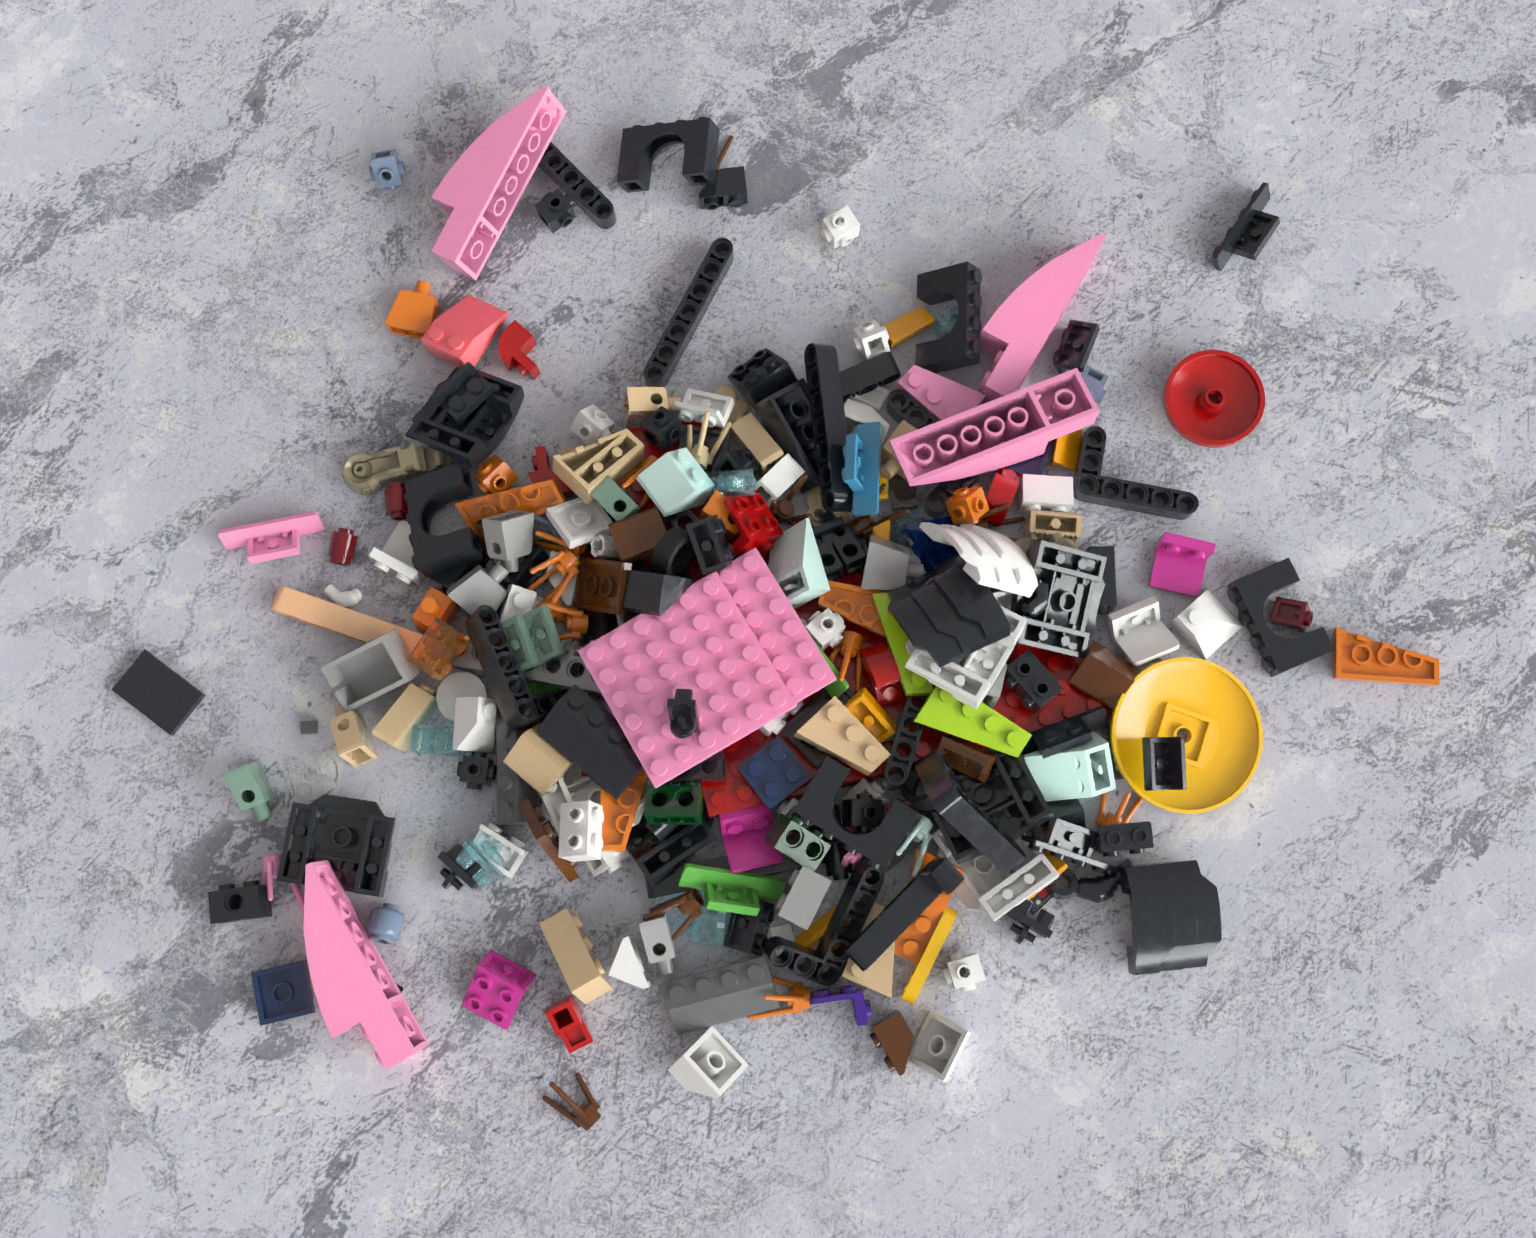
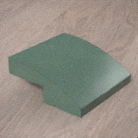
[501,605,565,671]

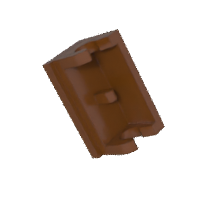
[938,735,996,783]

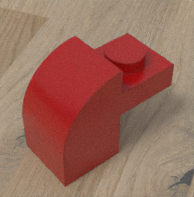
[498,320,541,380]
[528,446,574,498]
[983,468,1022,526]
[859,642,904,706]
[545,995,594,1054]

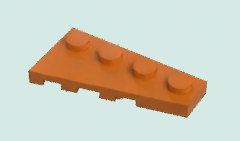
[454,478,566,534]
[818,580,888,638]
[1333,627,1440,686]
[600,771,648,852]
[894,846,964,965]

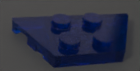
[898,516,964,573]

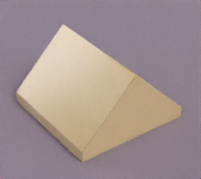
[503,723,573,797]

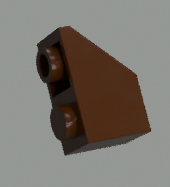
[870,1010,913,1076]

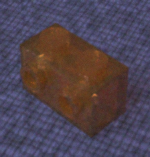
[407,616,469,680]

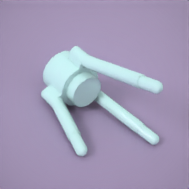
[896,814,933,877]

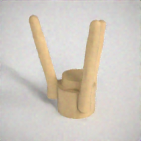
[687,411,731,470]

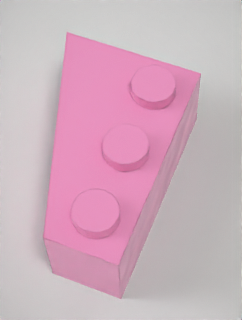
[896,365,987,421]

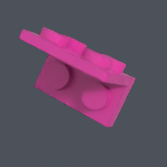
[1149,532,1216,598]
[719,804,783,873]
[462,950,537,1030]

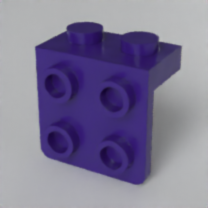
[809,985,872,1026]

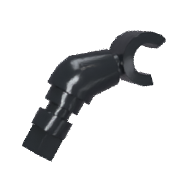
[1047,859,1133,903]

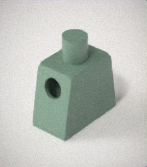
[590,476,643,521]
[222,761,274,823]

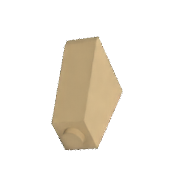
[730,412,784,478]
[371,683,437,752]

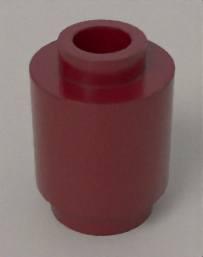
[384,482,408,521]
[328,528,358,566]

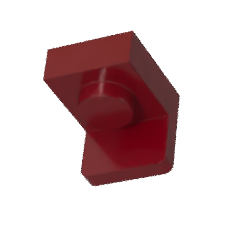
[1270,597,1313,633]

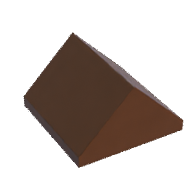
[608,507,666,567]
[1068,640,1138,710]

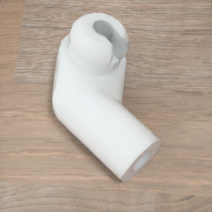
[323,584,362,607]

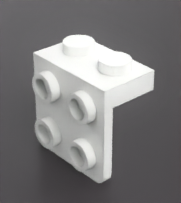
[369,520,425,586]
[1107,596,1179,666]

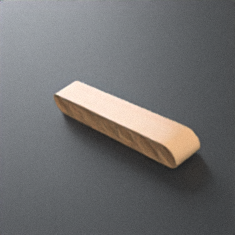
[270,585,436,666]

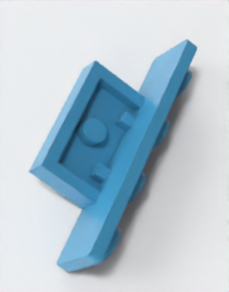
[842,422,882,517]

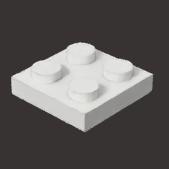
[546,497,613,549]

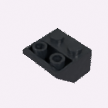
[727,348,798,407]

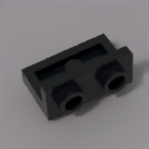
[1142,737,1187,791]
[1094,821,1154,857]

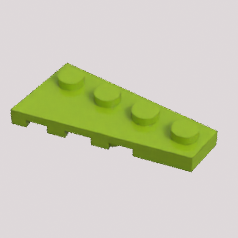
[872,593,933,696]
[913,685,1032,757]

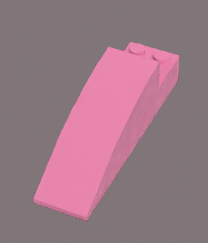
[431,86,566,280]
[978,234,1106,403]
[889,368,1099,486]
[303,860,429,1070]

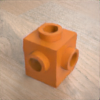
[474,455,519,495]
[946,486,990,525]

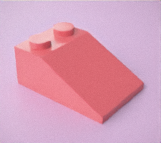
[421,295,509,368]

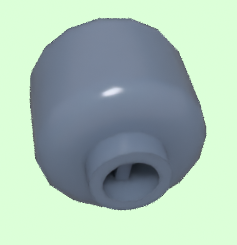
[366,903,405,945]

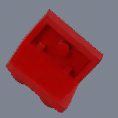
[723,492,784,557]

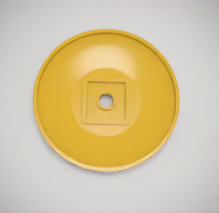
[1110,657,1263,814]

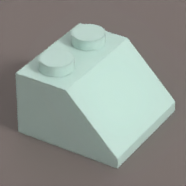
[636,447,714,517]

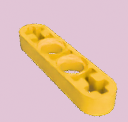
[900,906,958,1005]

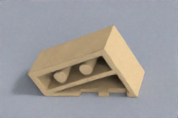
[552,429,645,505]
[794,696,891,776]
[841,903,895,998]
[539,908,613,1005]

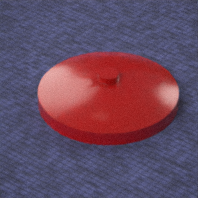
[1163,350,1265,448]

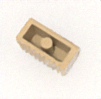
[1025,509,1082,543]

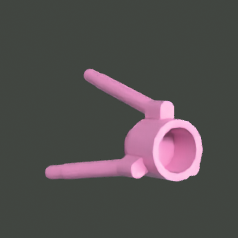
[261,854,304,912]

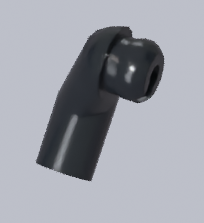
[1021,583,1049,618]

